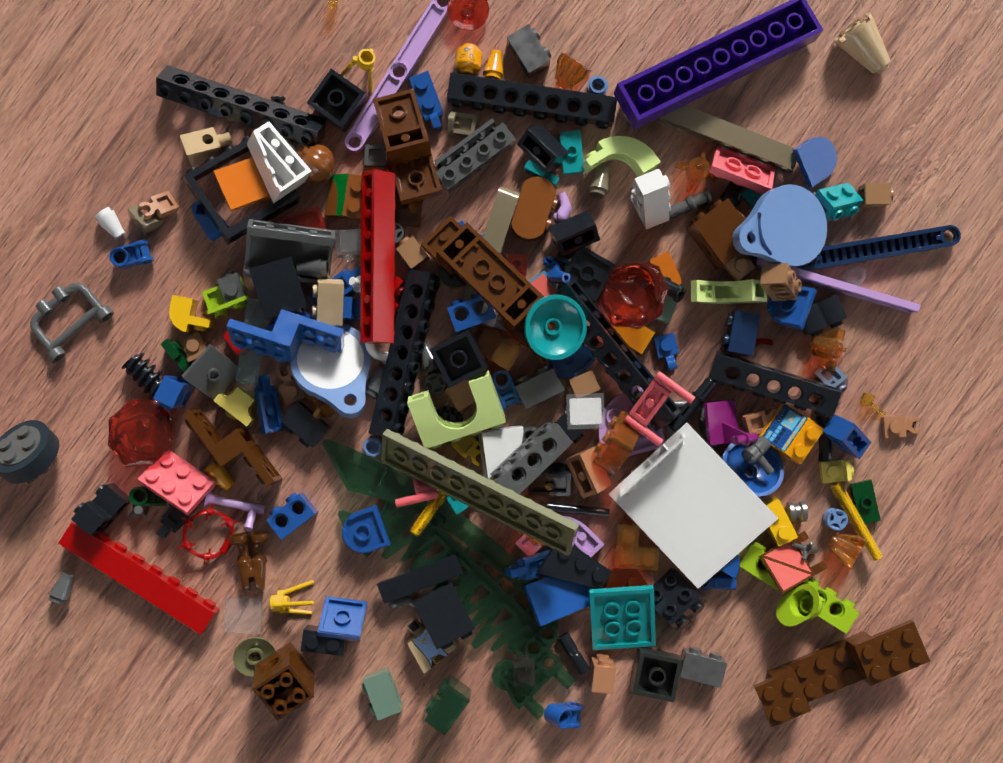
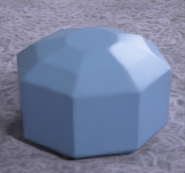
[362,436,382,457]

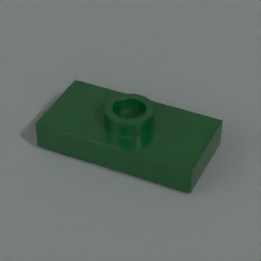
[849,479,881,524]

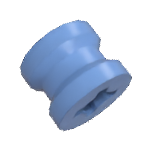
[822,508,848,530]

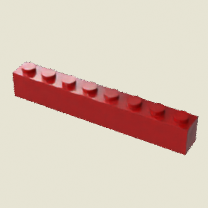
[360,169,396,344]
[58,522,220,635]

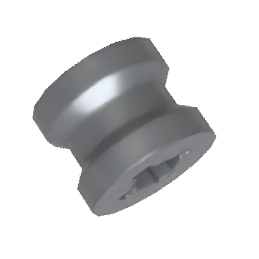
[786,501,808,523]

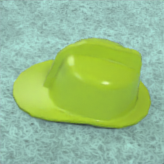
[776,584,824,627]

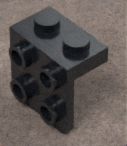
[653,568,707,631]

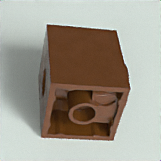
[687,198,751,270]
[252,642,315,721]

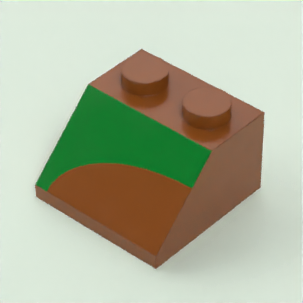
[325,174,362,222]

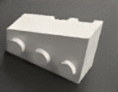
[247,122,311,204]
[630,169,671,230]

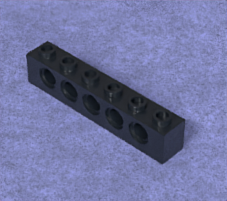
[708,351,842,417]

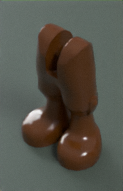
[229,531,269,592]

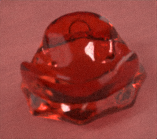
[601,262,669,329]
[108,399,175,467]

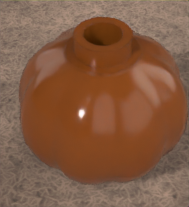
[297,145,335,183]

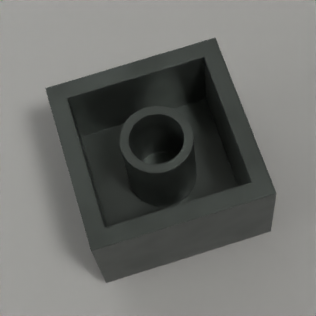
[629,647,683,702]

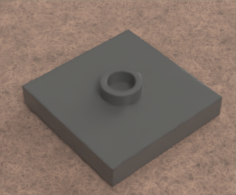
[182,344,243,400]

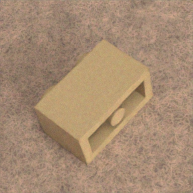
[312,279,344,326]

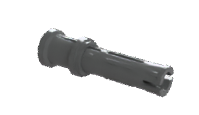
[654,187,714,228]

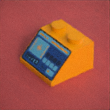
[759,404,824,464]

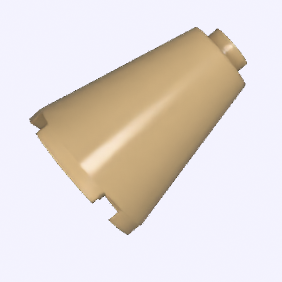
[834,12,890,74]

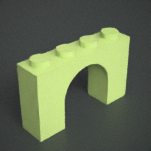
[407,370,506,449]

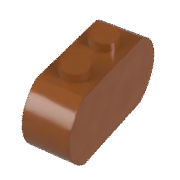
[511,177,558,242]

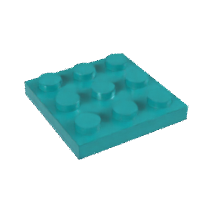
[589,585,656,650]

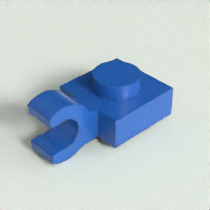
[653,333,679,371]

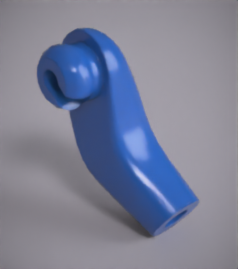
[543,256,571,284]

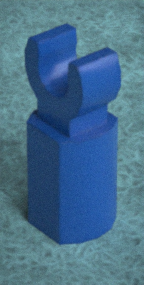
[700,575,736,590]

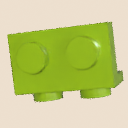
[202,277,251,318]

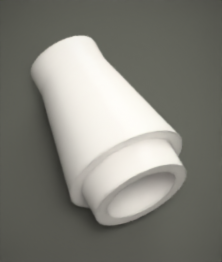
[95,207,126,240]

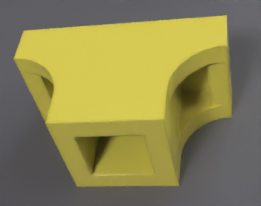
[213,387,256,427]

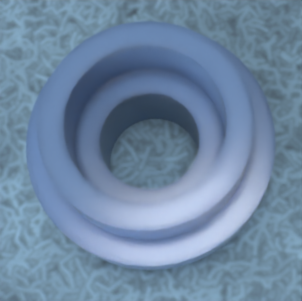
[587,76,608,95]

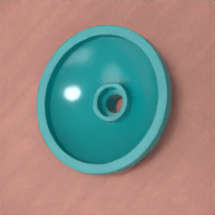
[524,295,587,360]

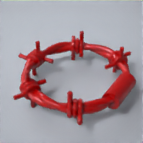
[178,503,239,565]

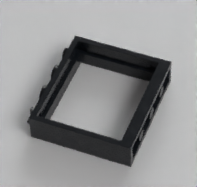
[184,135,300,245]

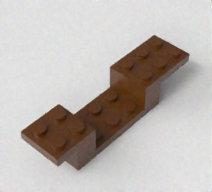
[421,215,553,363]
[753,620,930,727]

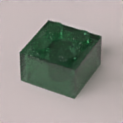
[424,675,471,735]

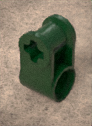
[129,485,171,506]

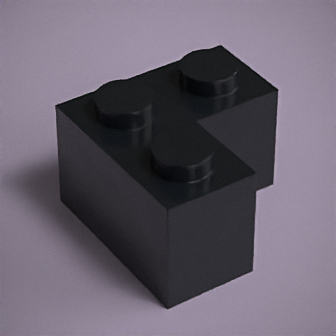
[71,483,130,536]

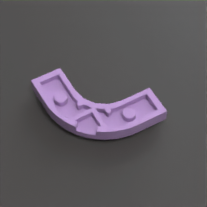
[515,516,604,557]

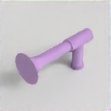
[204,491,265,531]

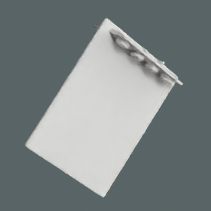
[609,423,778,588]

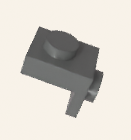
[217,271,247,303]

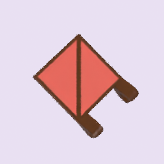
[759,531,827,594]

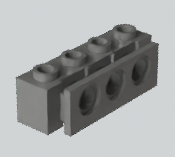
[434,119,516,194]
[490,422,573,494]

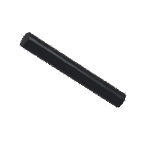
[546,502,610,517]

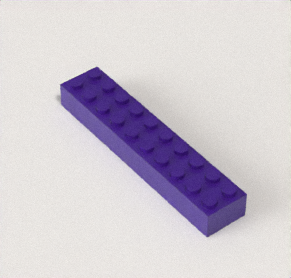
[614,0,823,130]

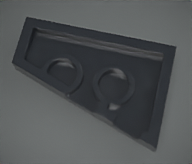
[536,546,612,589]

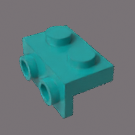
[815,183,863,222]

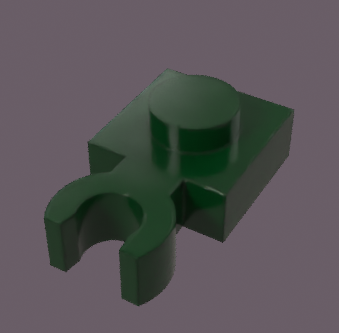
[160,339,191,372]

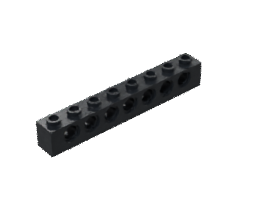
[156,65,326,147]
[447,72,617,129]
[369,269,440,437]
[554,278,681,431]

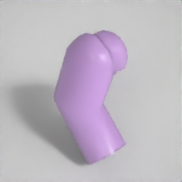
[553,192,572,223]

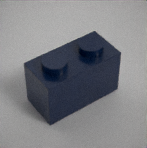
[722,310,761,357]

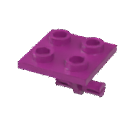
[704,400,759,446]

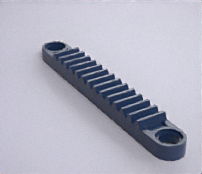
[796,225,961,271]

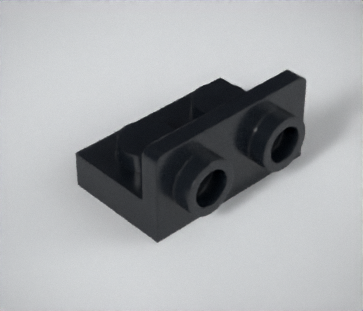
[528,462,571,496]

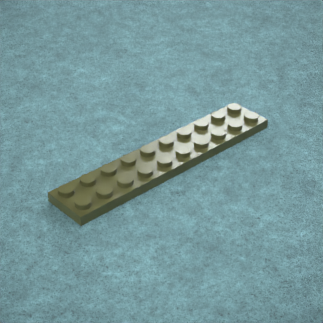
[381,429,579,556]

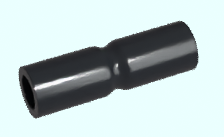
[558,632,590,675]

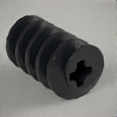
[122,352,163,399]

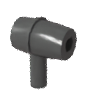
[741,436,774,475]

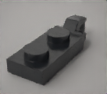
[156,497,206,539]

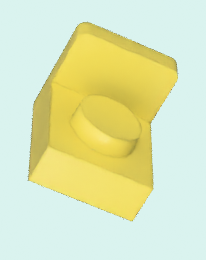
[819,459,854,483]

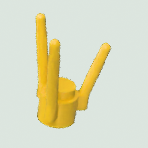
[340,48,375,92]
[270,580,314,615]

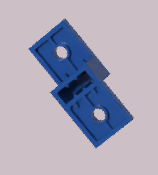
[226,309,344,362]

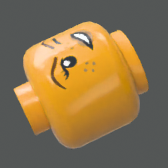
[454,43,483,76]

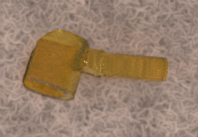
[860,393,886,417]

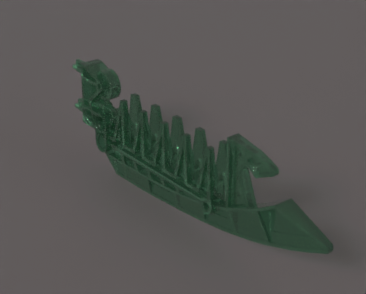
[322,439,575,719]

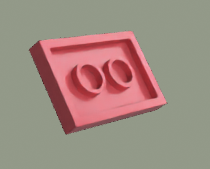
[709,144,776,194]
[138,448,217,516]

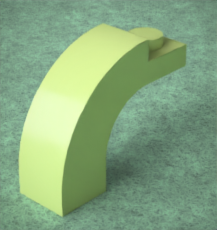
[582,136,661,177]
[691,279,767,304]

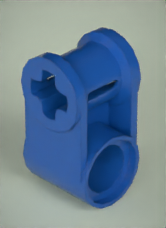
[192,201,229,242]
[109,240,154,269]
[492,370,523,411]
[544,701,584,729]

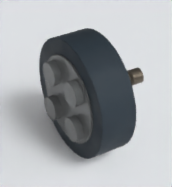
[0,420,59,484]

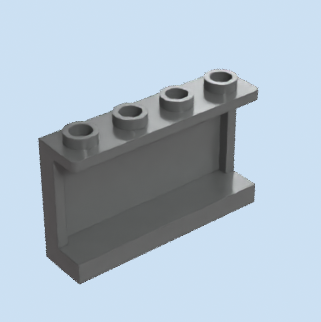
[243,219,335,285]

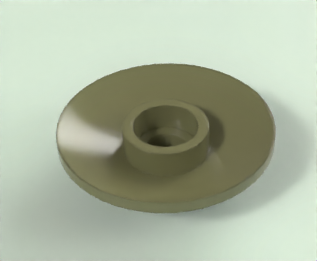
[233,637,276,677]

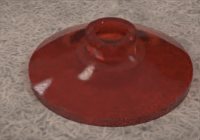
[447,0,489,31]

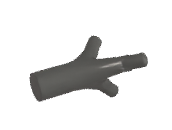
[126,505,147,521]
[791,542,818,561]

